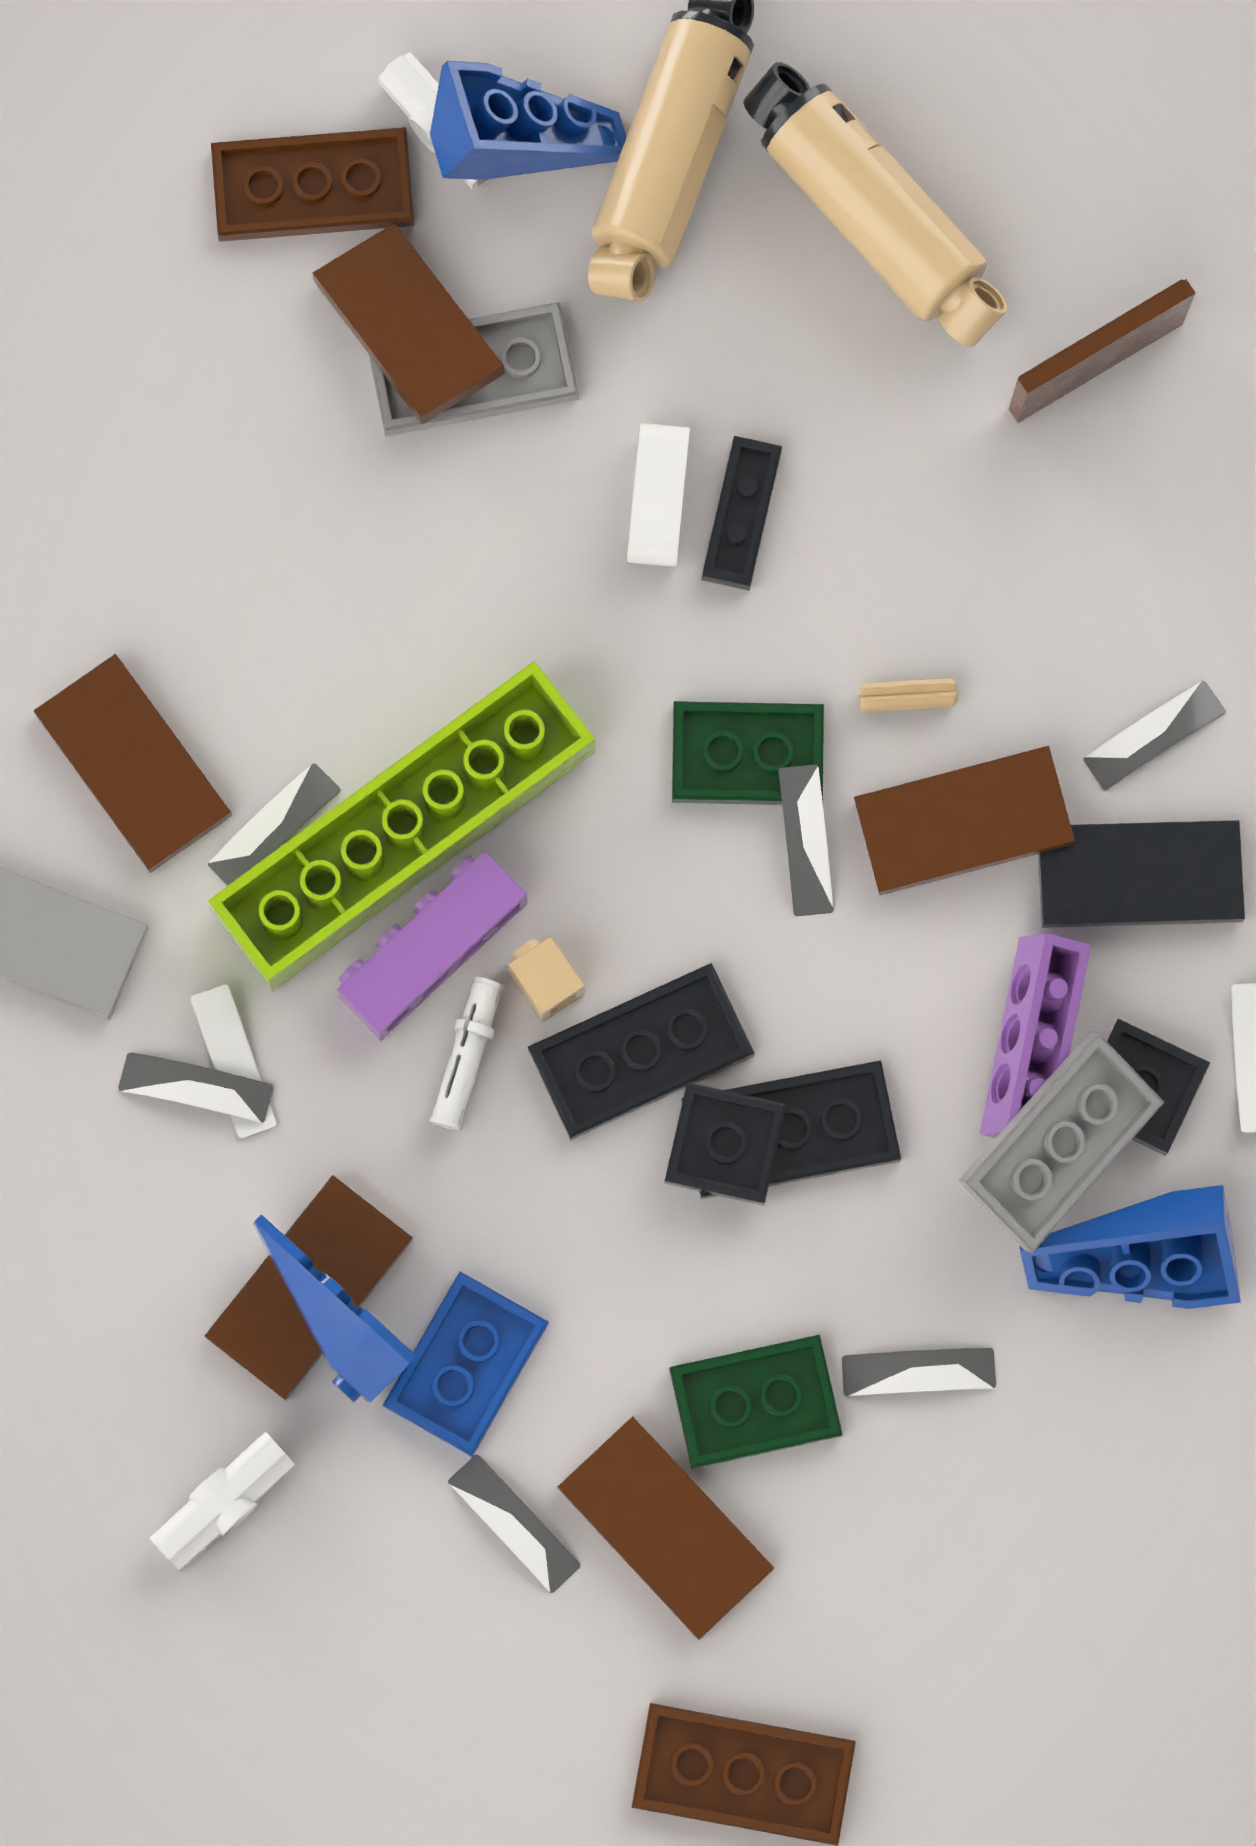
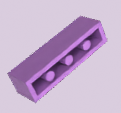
[337,851,528,1041]

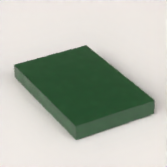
[672,701,824,805]
[669,1334,843,1469]

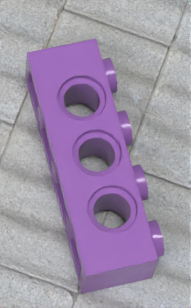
[980,933,1091,1138]

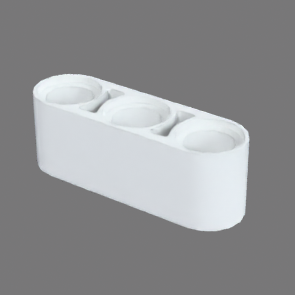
[627,423,690,567]

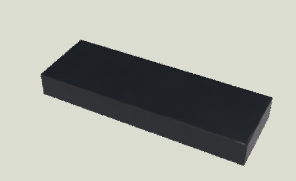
[701,436,782,591]

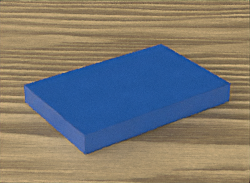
[383,1271,549,1457]

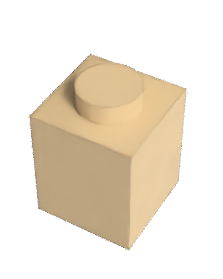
[508,936,585,1023]

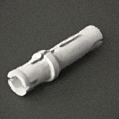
[429,977,505,1132]

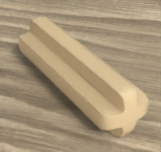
[859,678,957,712]

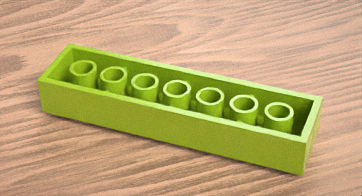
[208,661,595,992]

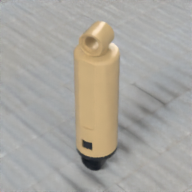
[588,0,754,302]
[743,62,1008,347]

